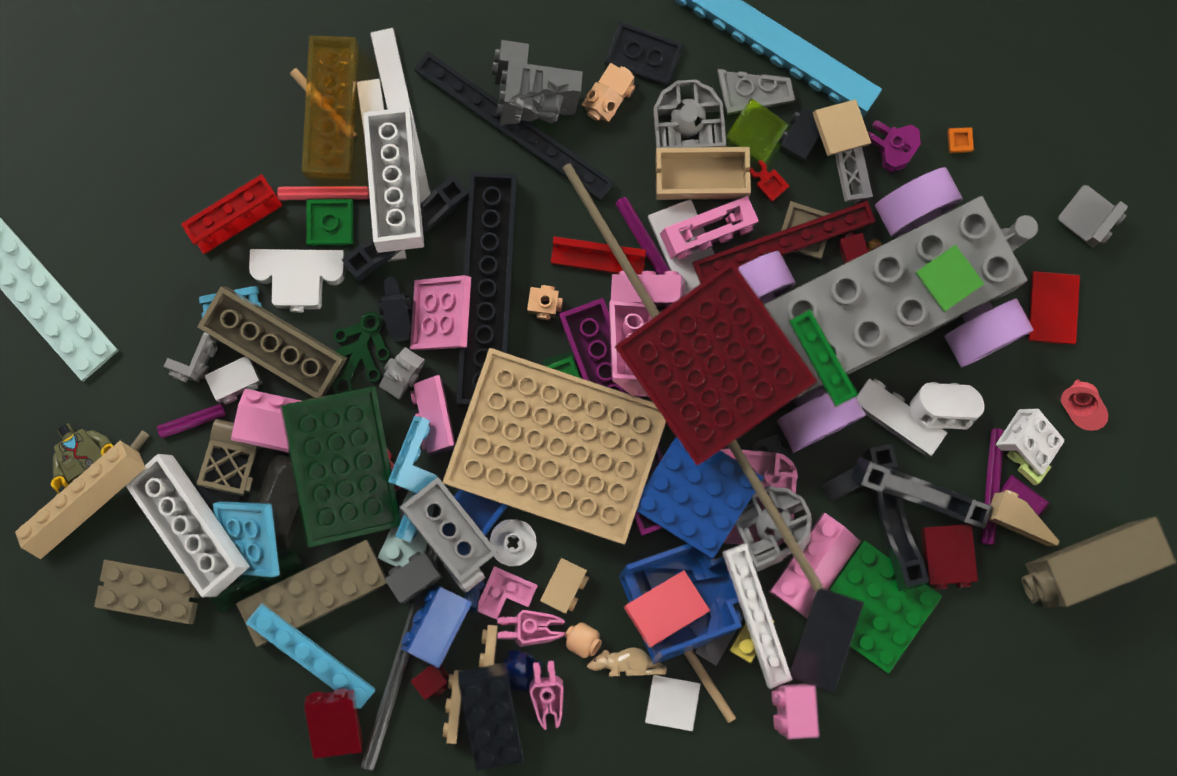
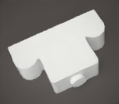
[249,249,346,313]

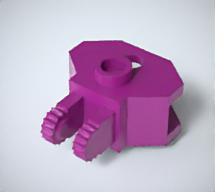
[868,120,921,173]

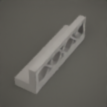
[835,147,873,204]

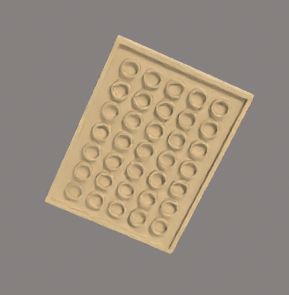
[443,348,666,545]

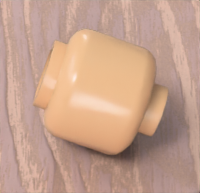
[565,623,602,658]

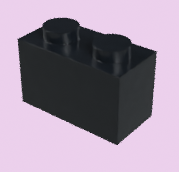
[778,106,820,165]

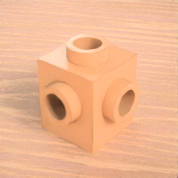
[582,82,623,122]
[527,285,563,320]

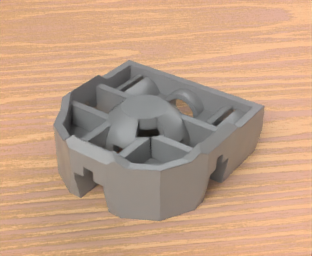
[653,80,726,148]
[735,486,812,572]

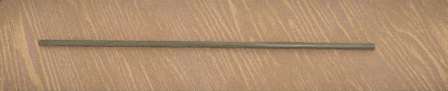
[563,163,823,592]

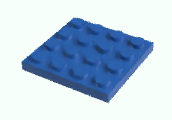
[636,436,764,559]

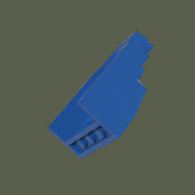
[619,544,742,665]

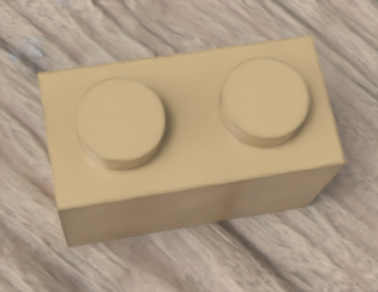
[540,558,589,614]

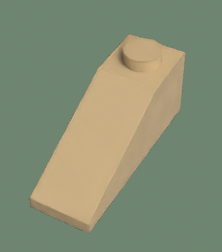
[988,490,1059,546]

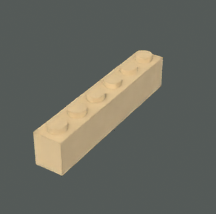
[15,441,146,559]

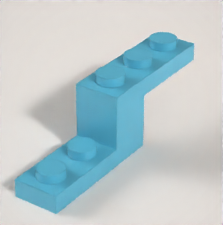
[388,416,437,542]

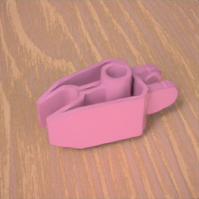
[497,610,565,647]
[529,661,563,730]

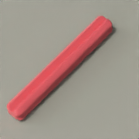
[277,186,369,200]

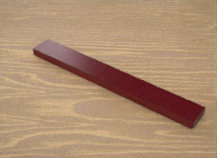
[692,201,876,284]

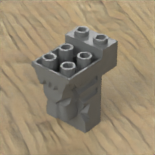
[491,40,583,126]

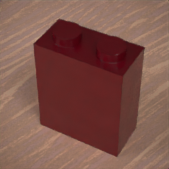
[921,524,978,590]
[304,688,363,759]

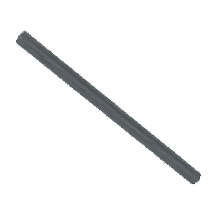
[361,547,440,771]

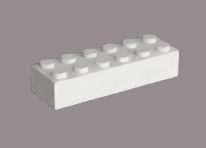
[363,107,424,253]
[126,454,250,597]

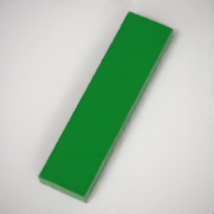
[788,309,858,408]

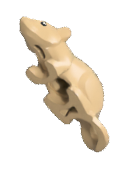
[587,647,667,676]

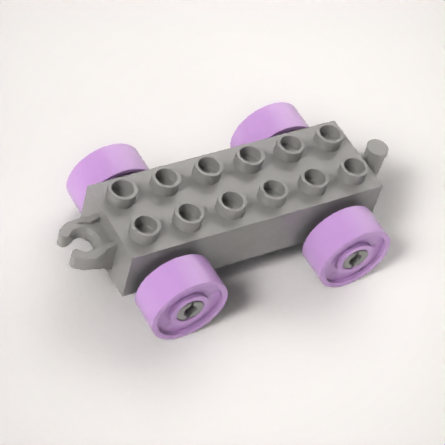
[738,167,1038,453]

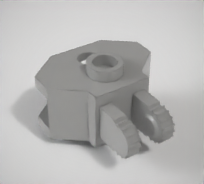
[379,347,425,400]

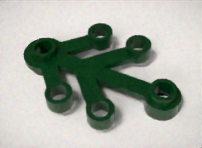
[332,312,391,394]

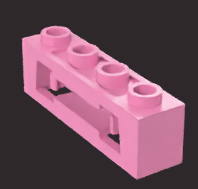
[660,196,759,260]

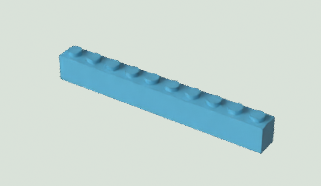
[675,0,882,117]

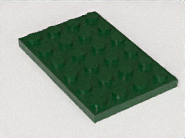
[280,386,401,547]

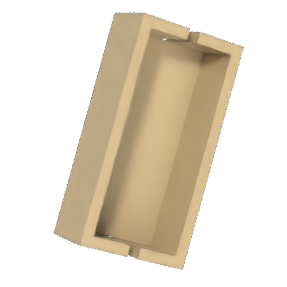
[655,147,751,200]

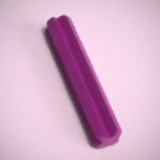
[157,404,226,438]

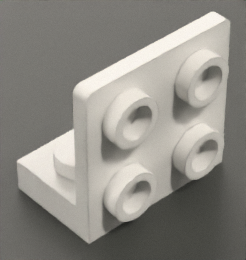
[996,409,1064,475]

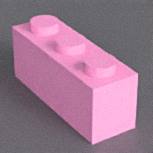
[611,271,685,307]

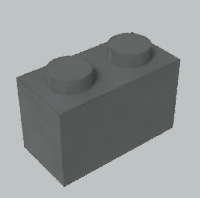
[385,552,444,604]

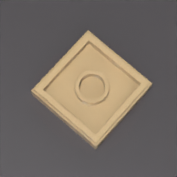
[812,99,871,156]

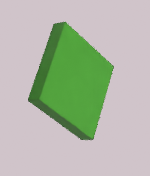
[915,244,984,313]

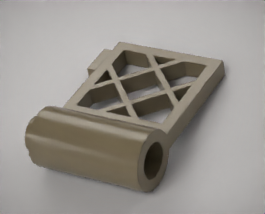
[197,419,263,496]

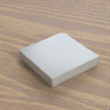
[645,675,700,731]

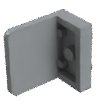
[1058,185,1128,248]
[164,332,218,383]

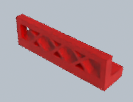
[551,236,646,275]

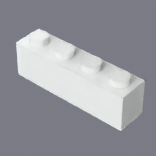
[856,379,947,458]

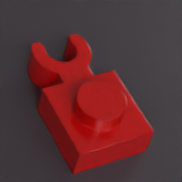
[749,160,789,203]

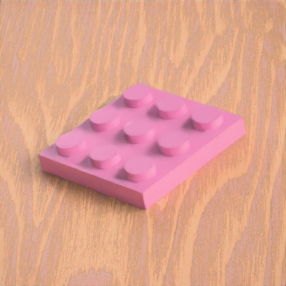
[410,275,471,350]

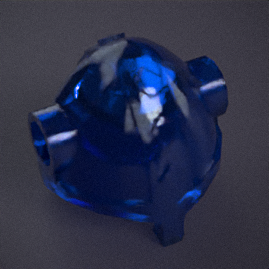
[503,650,543,692]

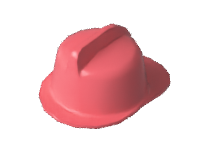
[1061,379,1109,431]

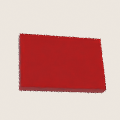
[1028,271,1080,345]

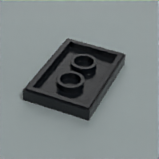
[604,21,684,88]

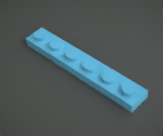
[246,603,375,709]

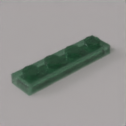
[210,550,305,613]

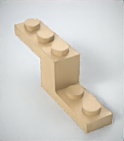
[443,625,498,744]

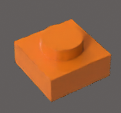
[947,127,974,153]

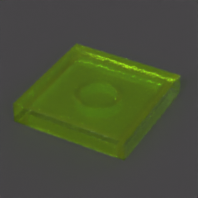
[726,98,789,162]

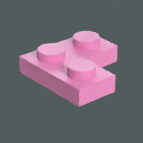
[478,566,538,620]

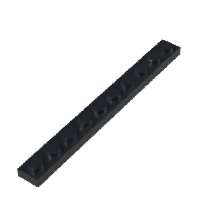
[414,51,615,202]

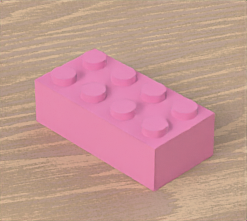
[772,684,819,738]

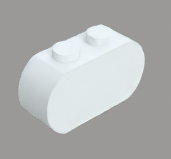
[910,382,984,429]

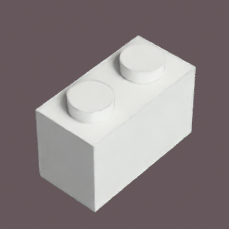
[204,356,263,404]

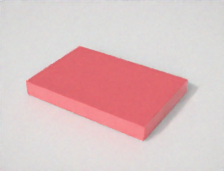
[624,570,710,648]

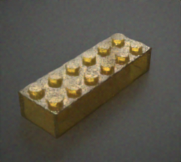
[302,36,359,180]

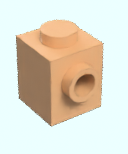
[599,63,635,101]

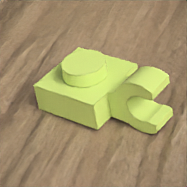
[1007,451,1051,486]

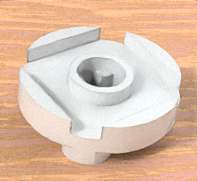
[490,519,537,567]

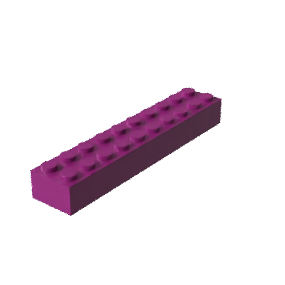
[559,298,663,536]

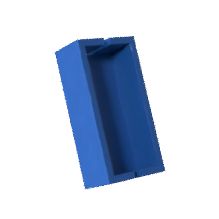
[442,489,508,556]

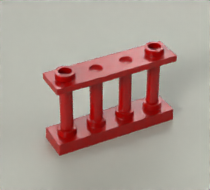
[181,174,283,254]

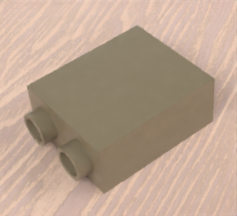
[1021,517,1176,608]

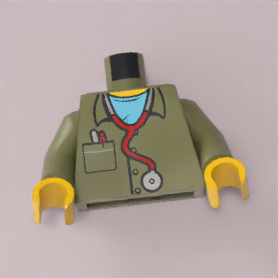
[51,423,113,493]

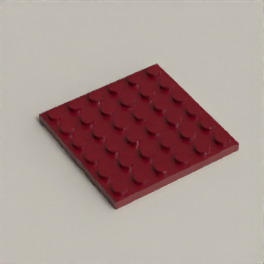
[614,261,818,466]

